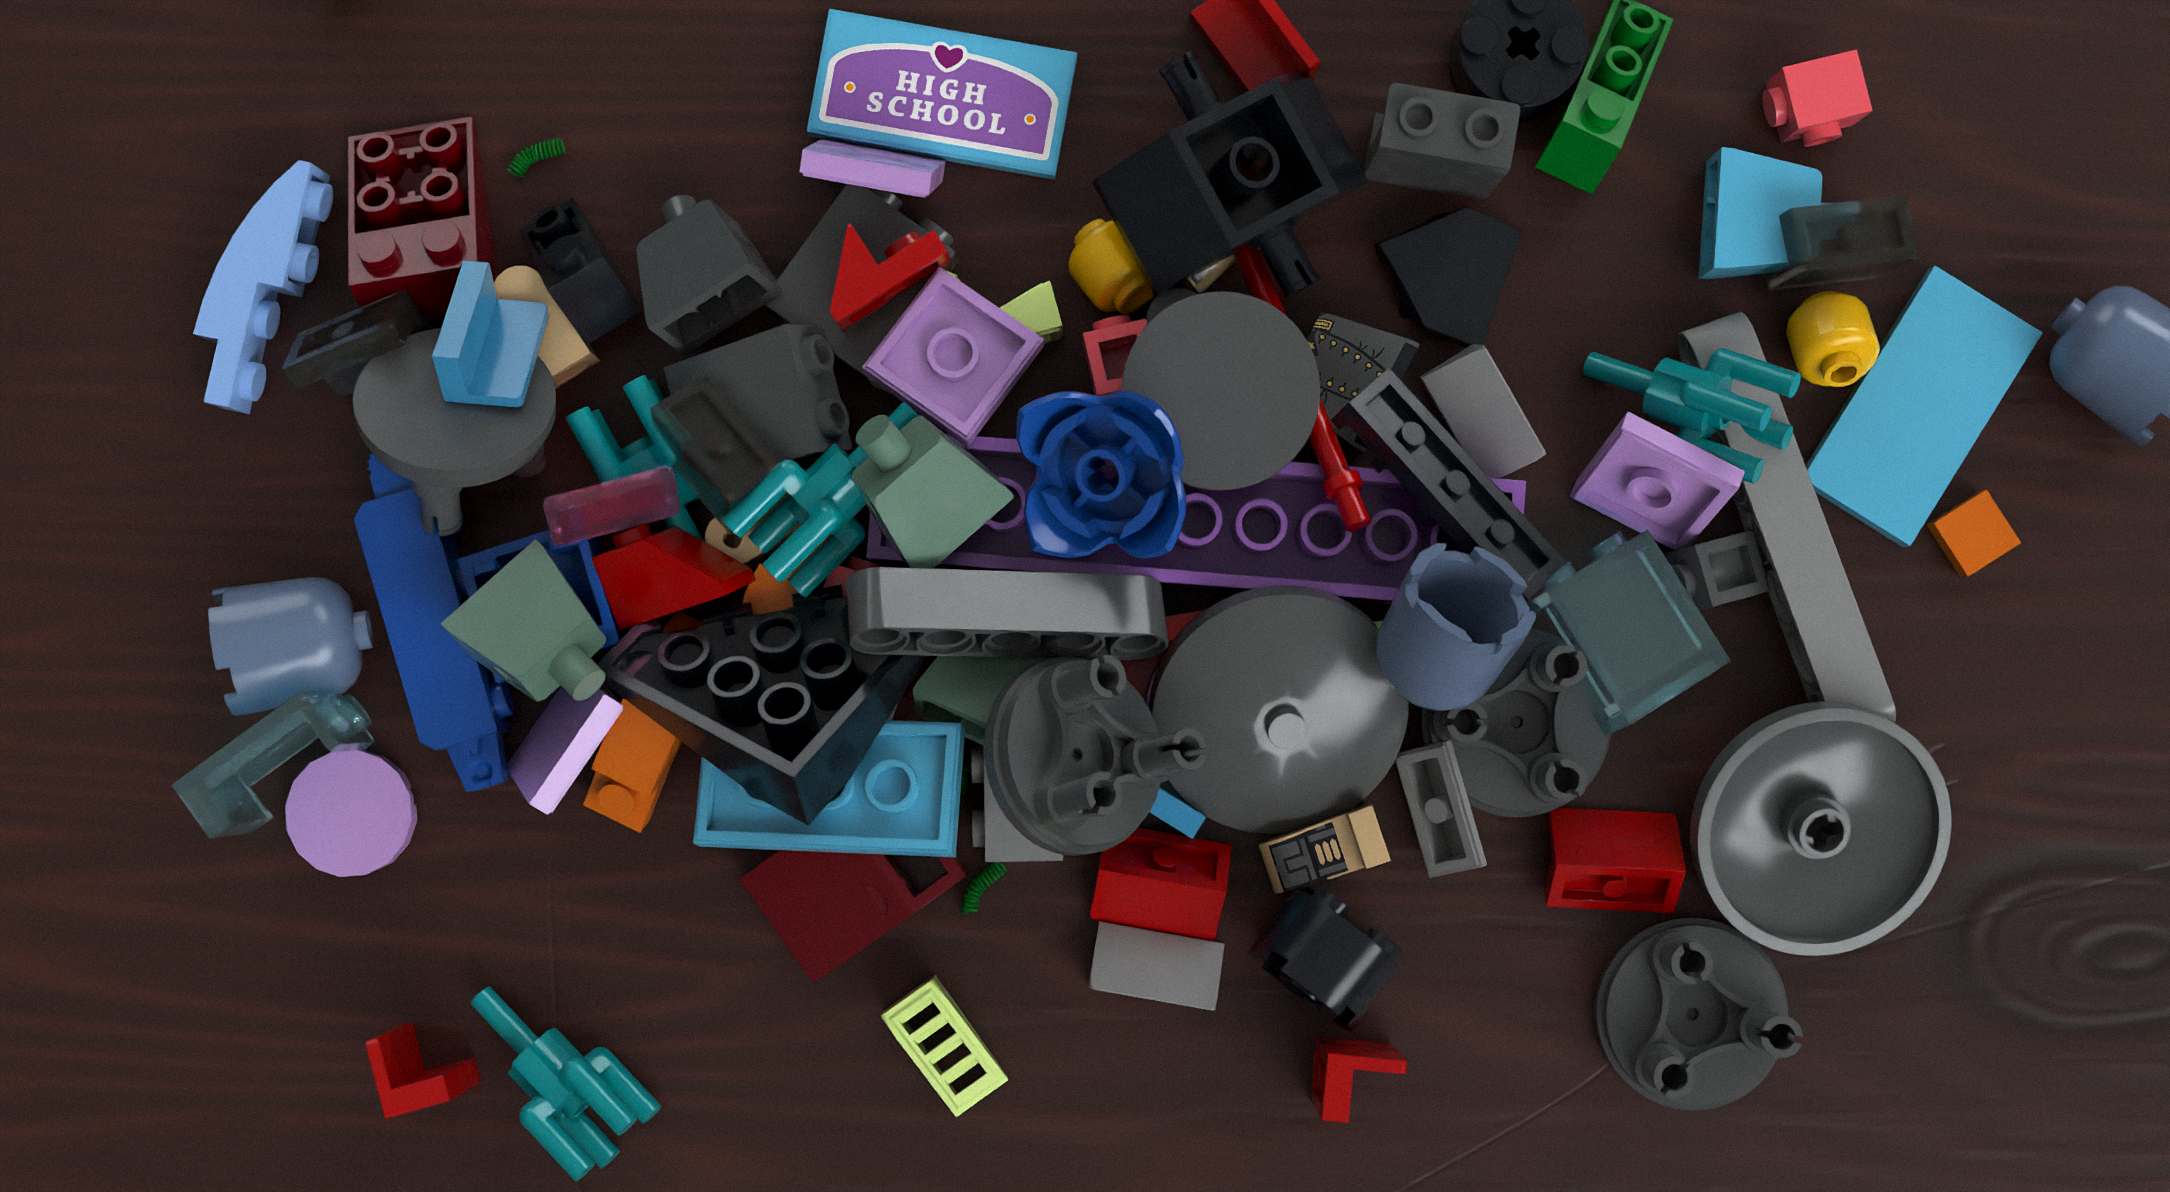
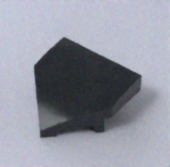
[1373,207,1523,348]

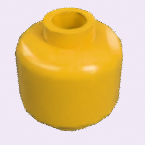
[1069,219,1154,314]
[1786,291,1880,387]

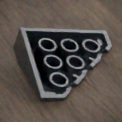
[597,584,927,826]

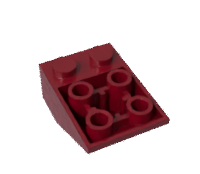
[348,116,497,331]
[739,850,970,983]

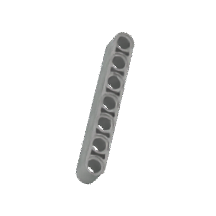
[1677,311,1896,722]

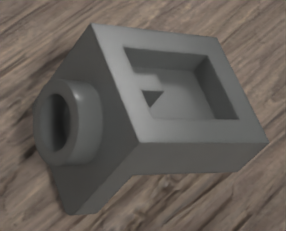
[1656,530,1770,616]

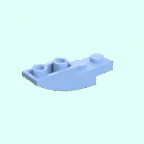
[193,160,333,415]

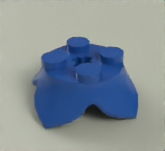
[1016,391,1186,559]

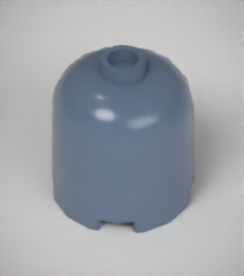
[2050,285,2170,448]
[1376,543,1536,711]
[208,577,374,716]

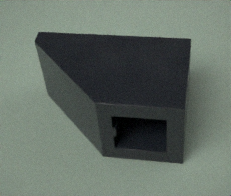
[519,197,641,345]

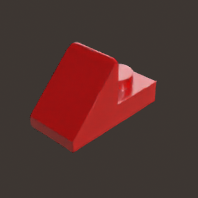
[830,223,951,332]

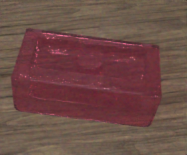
[541,466,680,546]

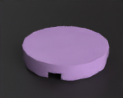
[285,749,418,877]

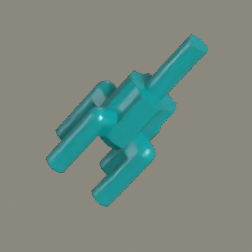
[1583,348,1801,484]
[565,375,704,541]
[722,401,919,598]
[470,986,662,1182]

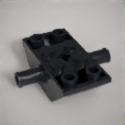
[1092,50,1369,299]

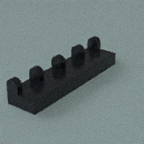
[1330,368,1566,601]

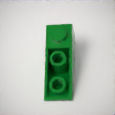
[1535,0,1674,194]

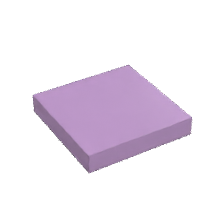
[799,138,946,198]
[862,267,1044,447]
[1570,412,1745,551]
[507,683,623,815]

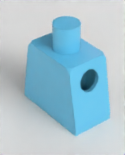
[1698,147,1855,279]

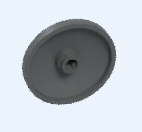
[1149,585,1409,834]
[1690,701,1952,956]

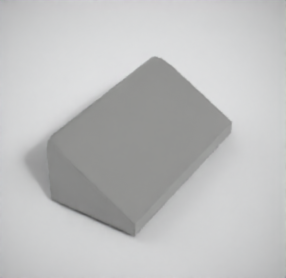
[1419,344,1546,478]
[1395,740,1487,878]
[1088,921,1225,1011]

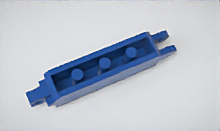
[354,453,515,792]

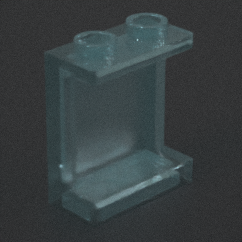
[1527,529,1731,736]
[171,690,375,839]

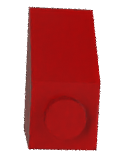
[592,523,756,630]

